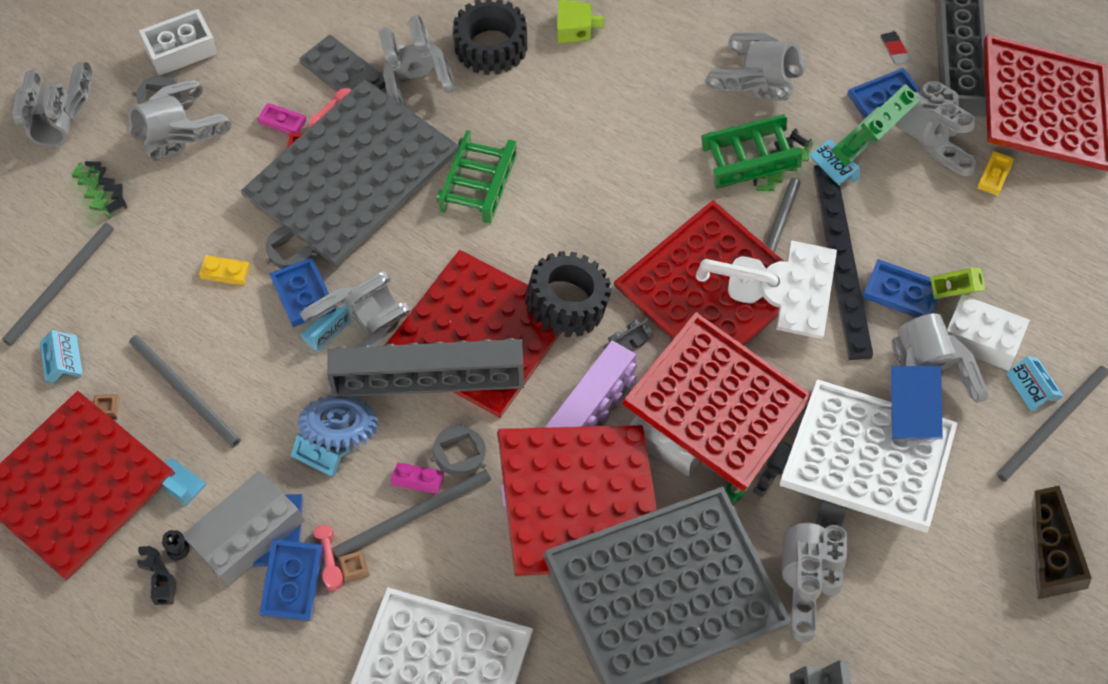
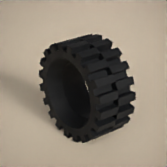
[453,0,528,75]
[525,251,612,337]

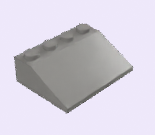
[183,471,305,587]

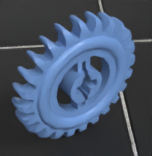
[298,395,378,453]

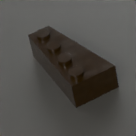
[1032,485,1092,599]

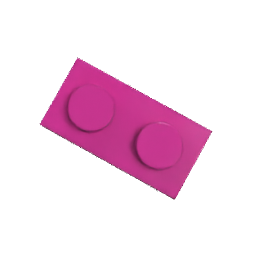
[257,103,307,134]
[391,462,445,494]

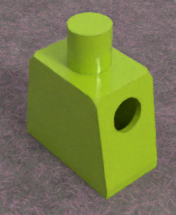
[557,0,604,44]
[930,267,985,299]

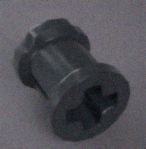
[162,530,189,560]

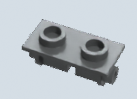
[603,319,653,351]

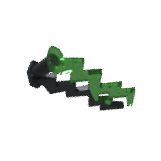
[753,128,814,191]
[72,161,128,219]

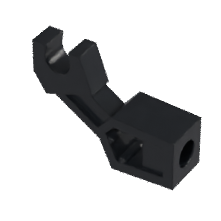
[752,441,793,497]
[137,546,176,605]

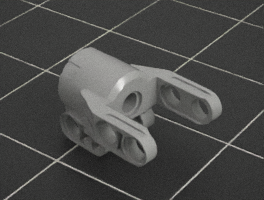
[379,15,455,107]
[705,32,807,101]
[12,61,92,147]
[127,80,232,161]
[895,81,976,176]
[300,271,411,348]
[891,313,988,403]
[782,523,847,643]

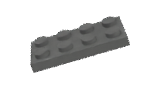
[299,34,386,92]

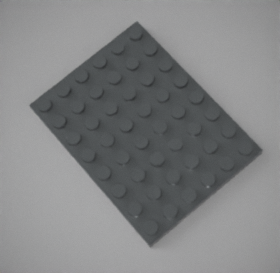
[241,79,460,267]
[542,487,792,684]

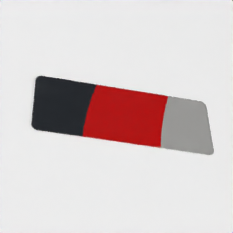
[881,31,912,64]

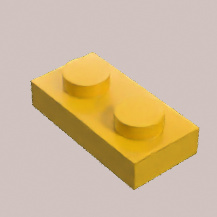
[977,151,1015,196]
[199,255,251,285]

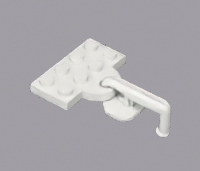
[696,240,837,339]

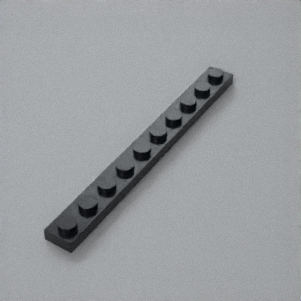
[813,165,873,360]

